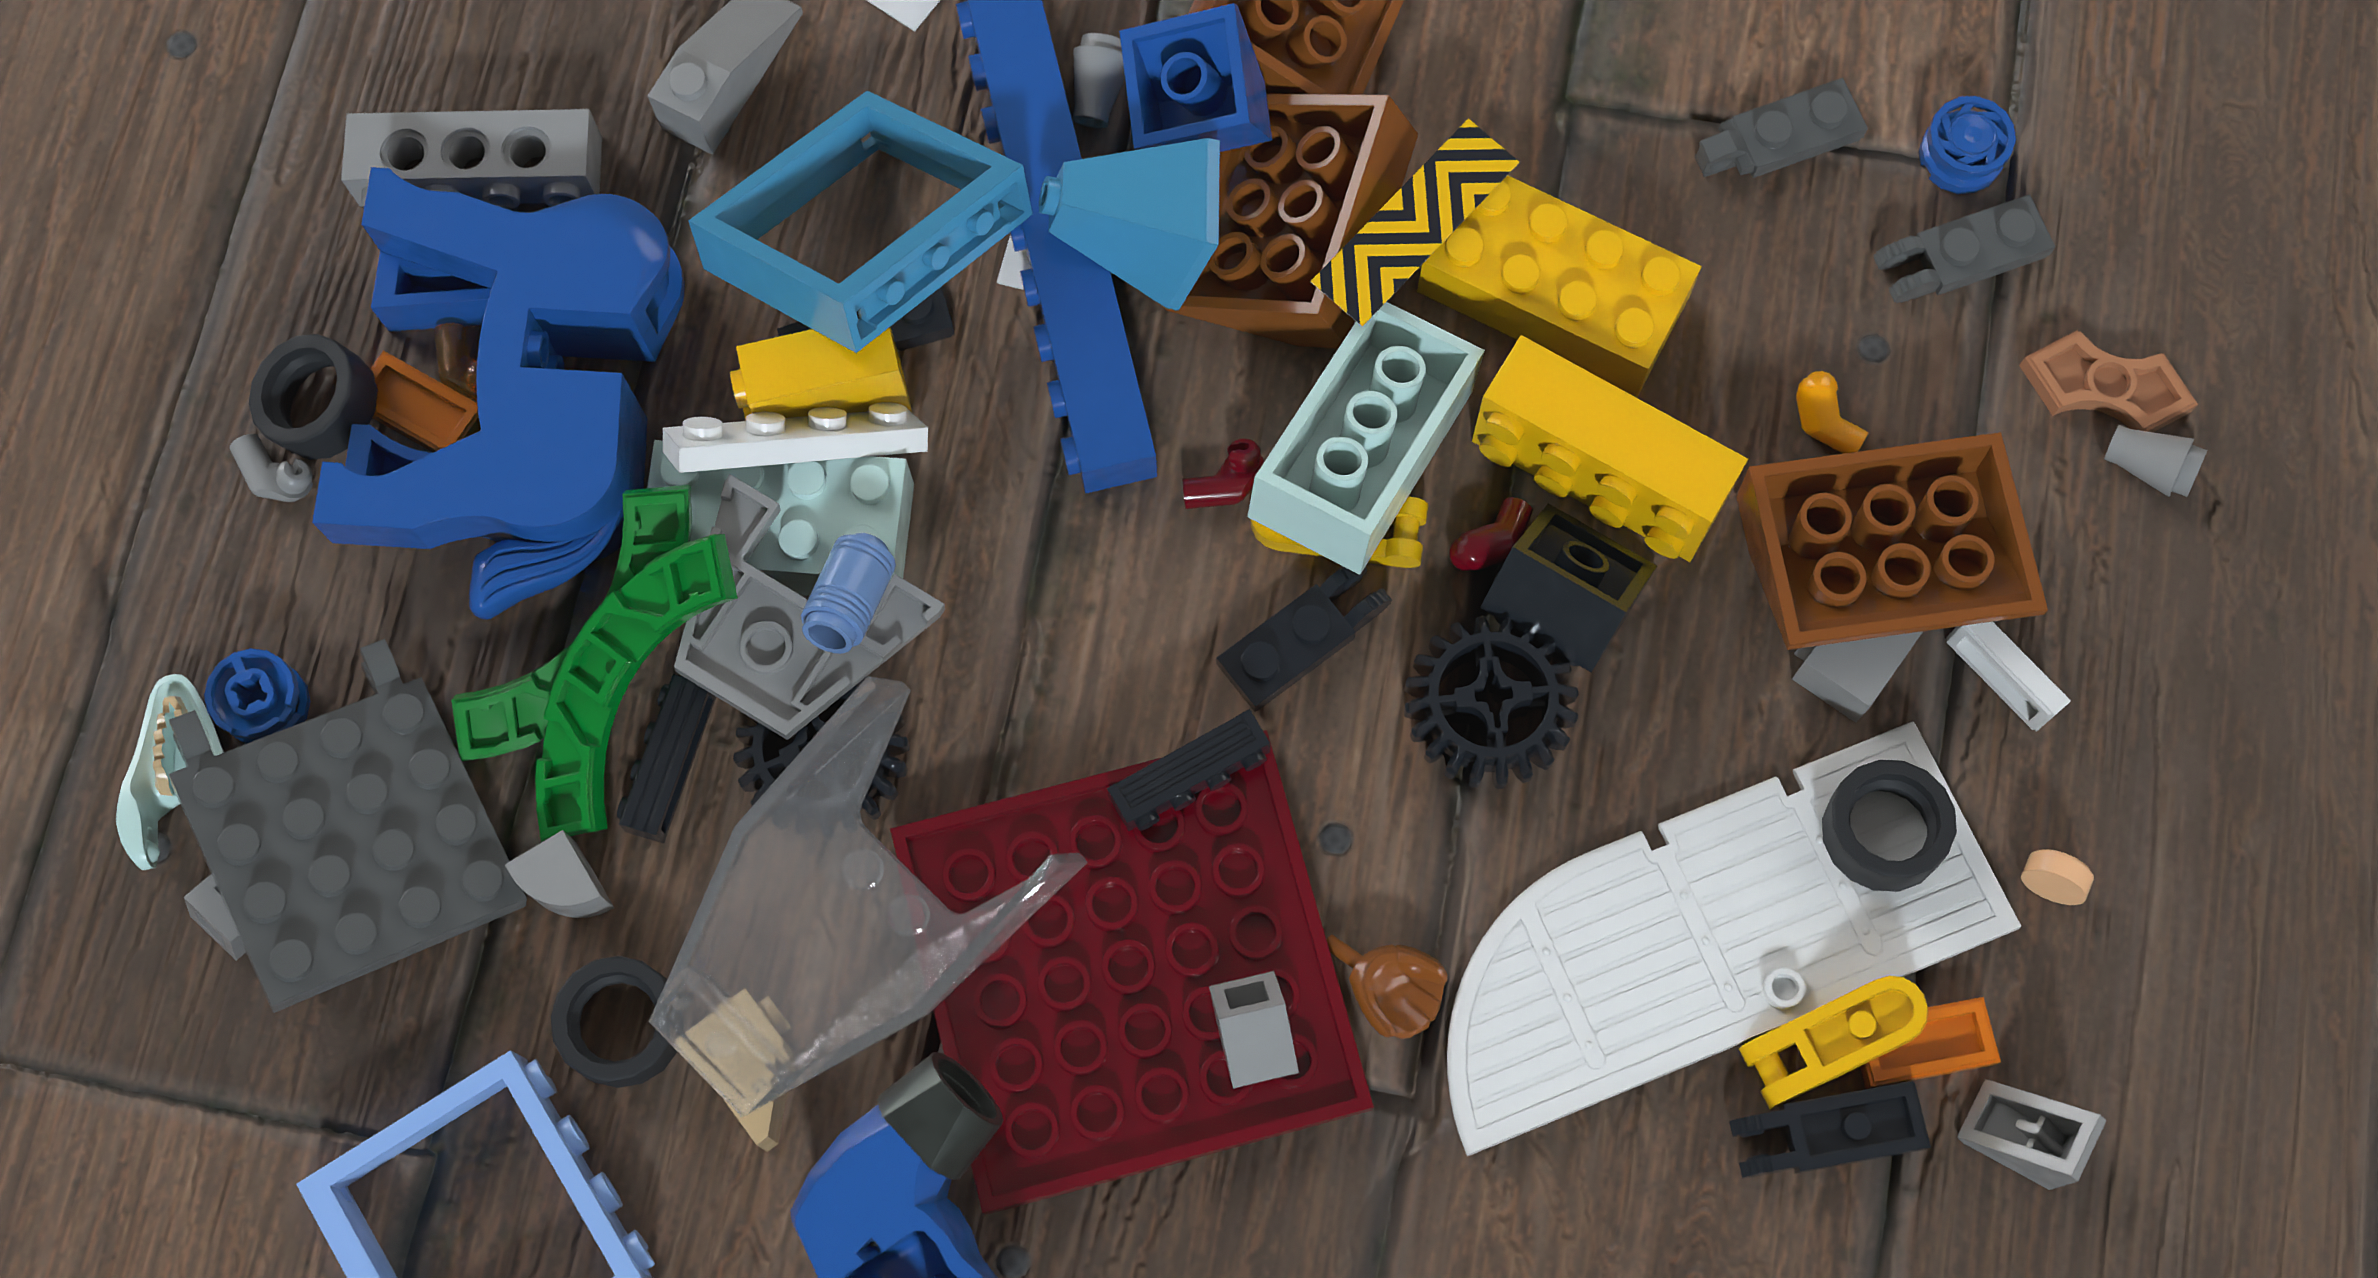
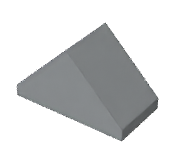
[1957,1079,2106,1190]

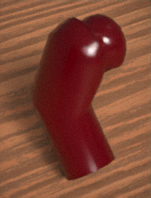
[1182,438,1264,509]
[1449,497,1533,571]

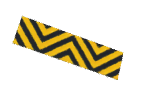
[1310,118,1520,327]

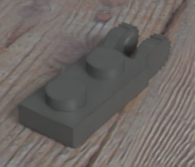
[1873,194,2056,303]

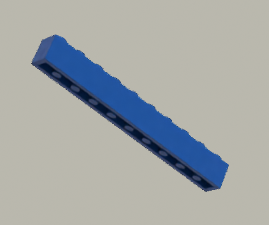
[956,0,1158,494]

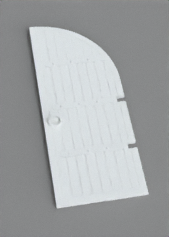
[1447,721,2021,1156]

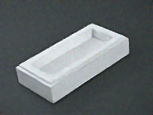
[1946,622,2071,732]

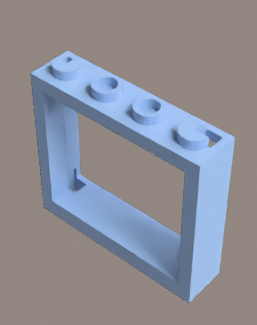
[296,1050,655,1278]

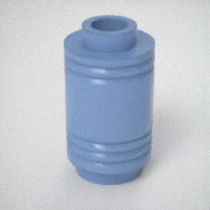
[801,533,896,654]

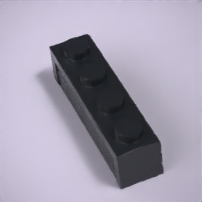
[617,674,717,844]
[1107,709,1270,831]

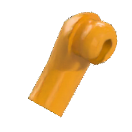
[1796,371,1869,454]

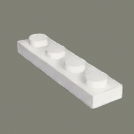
[663,402,928,473]

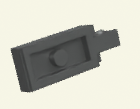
[1695,78,1868,178]

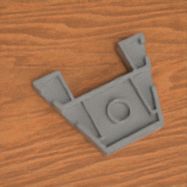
[674,474,945,740]

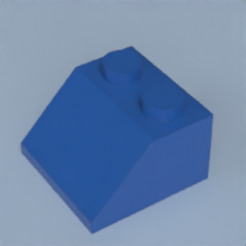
[1119,3,1272,152]

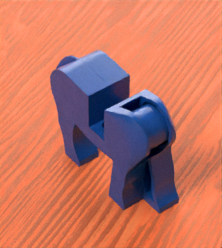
[312,167,685,620]

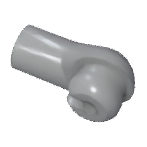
[230,434,313,502]

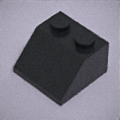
[1480,503,1657,673]

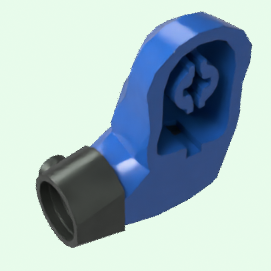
[790,1052,1004,1278]

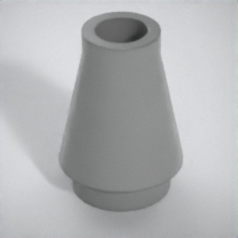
[1072,33,1125,128]
[2104,425,2207,497]

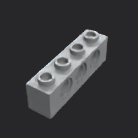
[341,109,602,209]

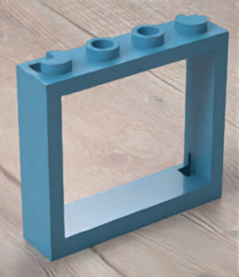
[688,91,1033,353]

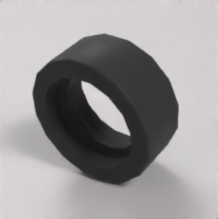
[249,334,378,460]
[1822,760,1957,892]
[550,956,685,1088]

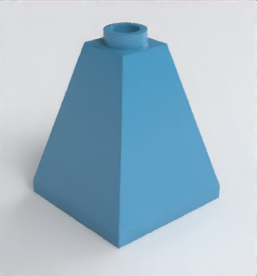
[1039,138,1220,311]

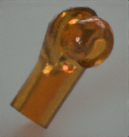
[434,323,477,401]

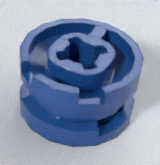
[1918,96,2016,194]
[204,648,311,744]

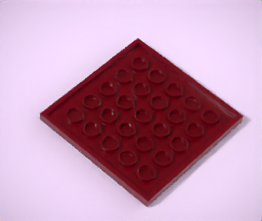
[890,730,1374,1215]

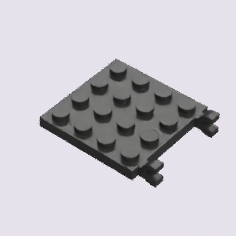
[169,639,527,1013]

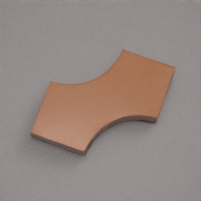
[2019,330,2198,432]

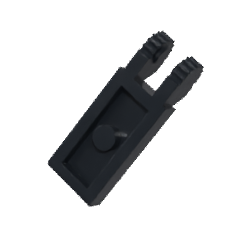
[1216,567,1392,712]
[1729,1081,1931,1178]

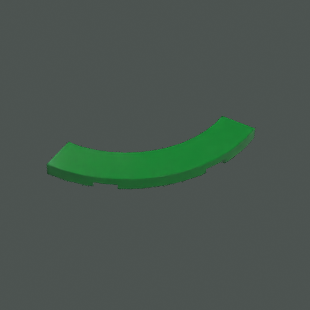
[451,485,692,761]
[535,534,738,842]

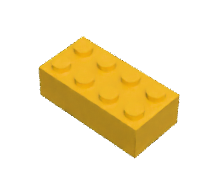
[1417,175,1702,397]
[1472,335,1748,562]

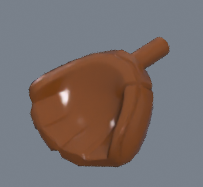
[1326,934,1448,1039]

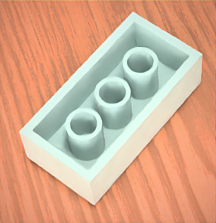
[1247,302,1485,575]
[647,440,914,595]

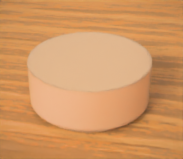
[2021,849,2094,905]

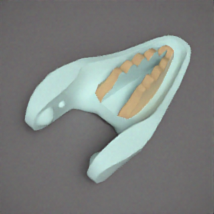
[116,674,224,870]

